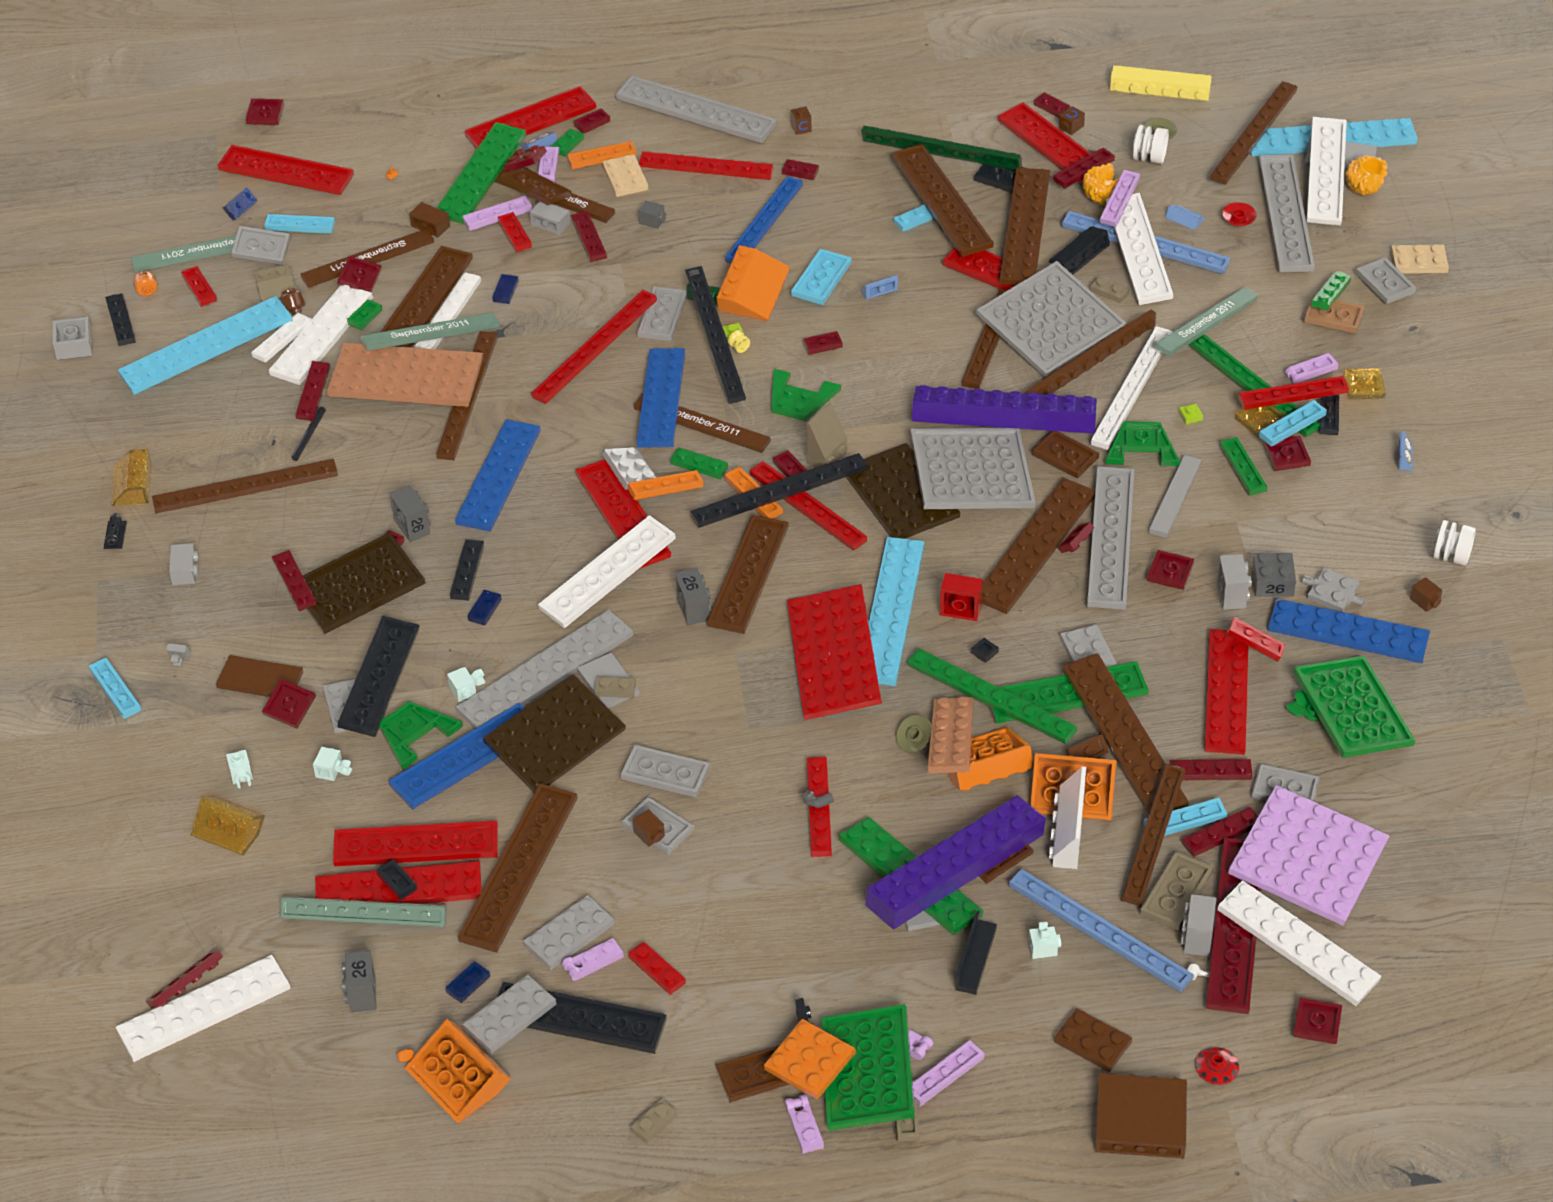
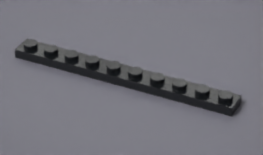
[685,266,746,404]
[690,453,867,528]

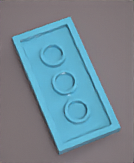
[791,249,852,305]

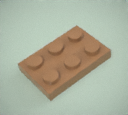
[1304,295,1365,334]

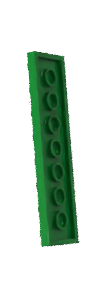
[436,122,526,225]
[990,661,1149,724]
[839,817,984,935]

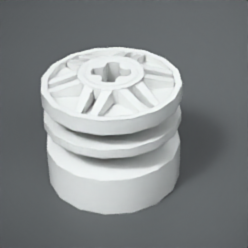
[1133,125,1169,164]
[1434,520,1476,566]

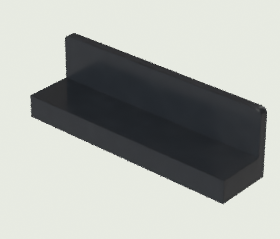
[1049,226,1110,275]
[956,910,997,995]

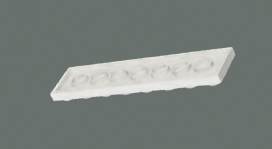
[1306,117,1346,226]
[1106,193,1173,305]
[269,285,373,385]
[538,515,676,628]
[1217,881,1381,1006]
[116,955,290,1062]

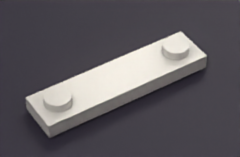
[251,313,312,363]

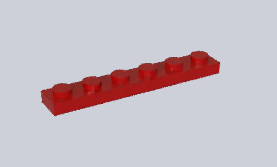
[1238,376,1349,410]
[807,757,832,857]

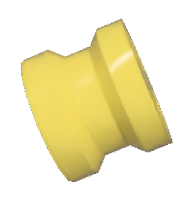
[728,331,750,353]

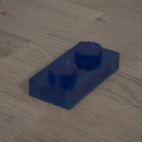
[223,188,258,221]
[492,274,519,304]
[467,590,502,626]
[445,961,491,1003]

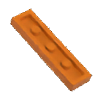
[567,141,636,169]
[725,466,783,519]
[628,470,704,500]

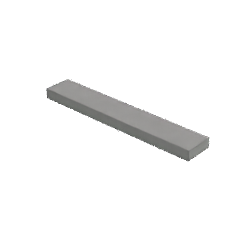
[1149,455,1202,538]

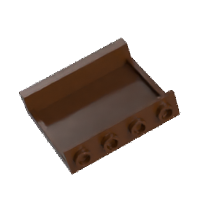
[1095,1073,1187,1159]

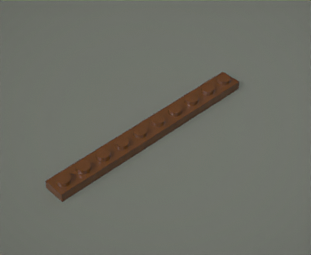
[1210,81,1297,185]
[1024,309,1156,395]
[436,331,498,461]
[152,459,338,514]

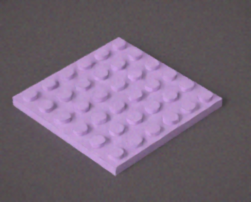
[1228,785,1390,926]

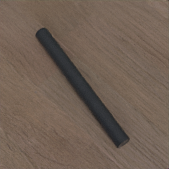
[291,407,326,461]

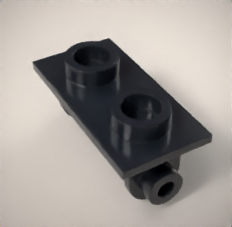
[103,513,127,549]

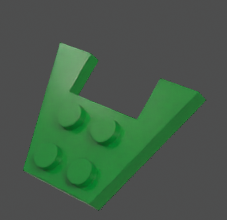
[772,368,841,421]
[1106,421,1180,466]
[380,701,463,770]

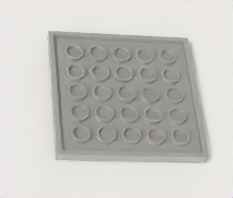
[976,261,1127,378]
[910,428,1036,509]

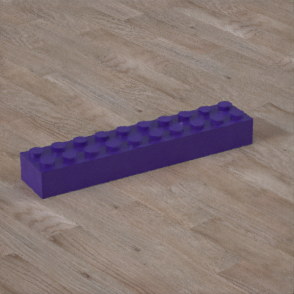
[912,385,1097,434]
[865,795,1046,930]

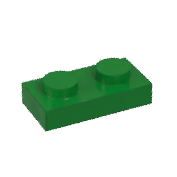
[551,128,584,157]
[347,299,383,330]

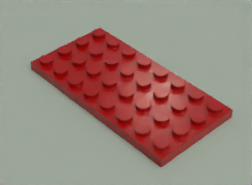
[787,584,882,720]

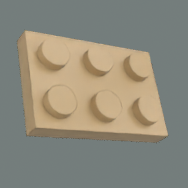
[602,154,649,197]
[1391,244,1449,273]

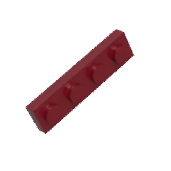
[1053,147,1115,189]
[572,211,607,262]
[296,361,330,421]
[272,550,317,612]
[1170,759,1253,780]
[1182,807,1259,858]
[145,950,223,1008]

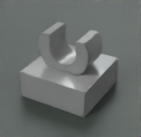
[166,643,191,667]

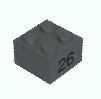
[390,485,431,542]
[1252,553,1296,597]
[675,568,712,626]
[341,950,377,1013]

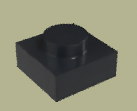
[971,638,999,663]

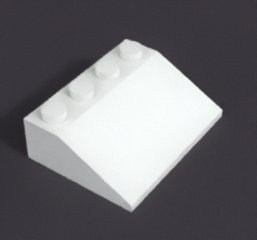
[1049,767,1086,869]

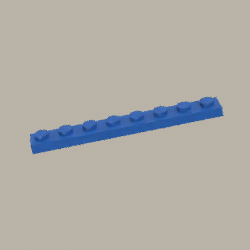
[725,176,803,263]

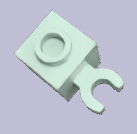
[447,667,485,702]
[313,747,352,781]
[226,750,253,789]
[1029,922,1061,959]

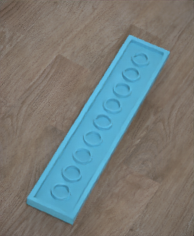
[1250,118,1418,157]
[118,296,292,395]
[869,537,924,686]

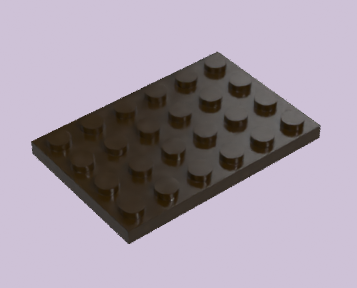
[846,443,960,539]
[303,532,426,634]
[483,674,626,793]

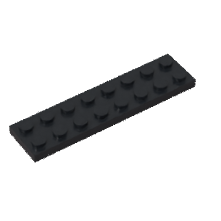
[337,616,420,737]
[497,982,667,1054]

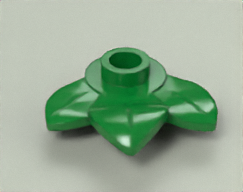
[1285,690,1319,721]

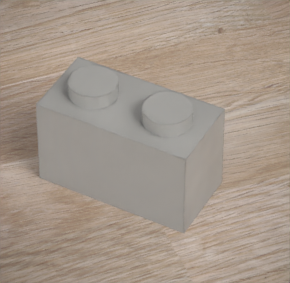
[530,201,570,236]
[169,543,199,585]

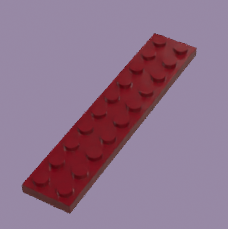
[1206,837,1261,1014]

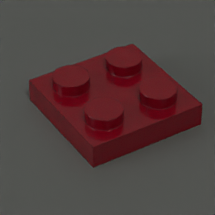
[246,98,284,125]
[504,145,547,171]
[337,256,382,292]
[1264,435,1311,471]
[1147,550,1195,590]
[262,679,316,729]
[1293,997,1342,1045]

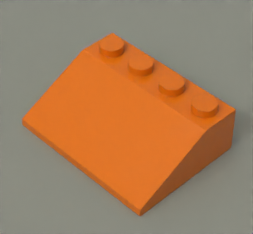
[717,245,790,321]
[947,726,1034,791]
[1031,753,1116,821]
[405,1019,511,1123]

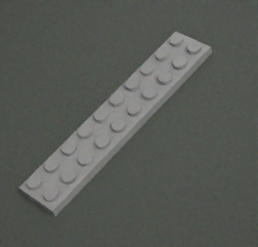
[616,76,777,143]
[1259,155,1315,272]
[1087,466,1134,610]
[456,610,633,729]

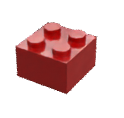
[940,573,983,621]

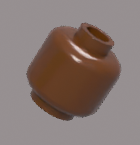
[279,288,305,315]

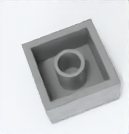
[52,317,92,360]
[1217,554,1252,610]
[1181,894,1216,957]

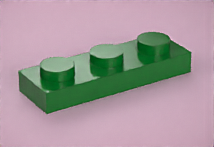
[670,447,728,480]

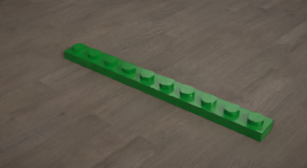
[1188,334,1320,437]
[907,648,1078,744]

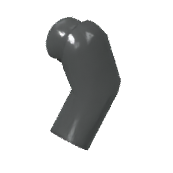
[803,791,834,808]

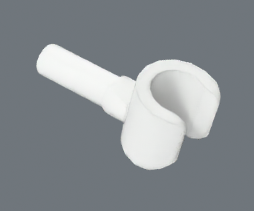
[1187,964,1210,980]

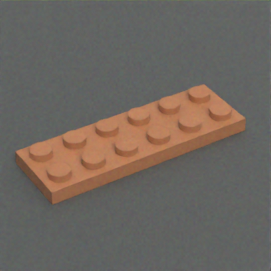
[928,697,974,774]

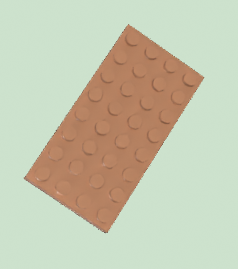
[327,343,483,407]

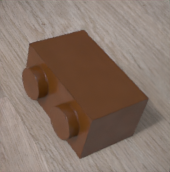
[409,202,450,238]

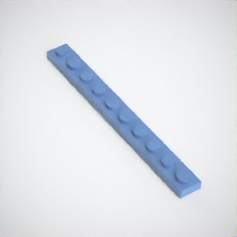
[1062,211,1230,274]
[1009,869,1193,993]

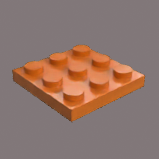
[764,1019,856,1100]

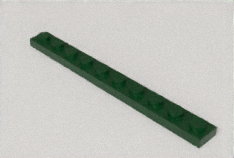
[861,125,1022,170]

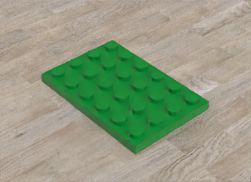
[1293,656,1416,758]
[821,1004,915,1131]

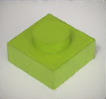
[722,323,744,342]
[1179,403,1203,424]

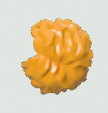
[1346,155,1387,196]
[1083,163,1120,206]

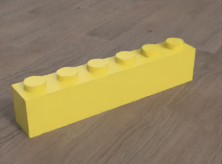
[1110,66,1212,101]

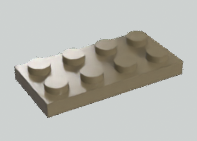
[1140,852,1214,931]

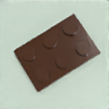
[1032,431,1099,479]
[1054,1008,1132,1072]

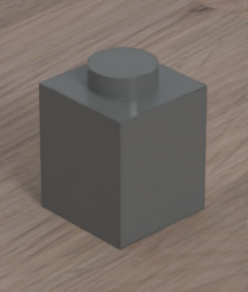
[638,201,666,229]

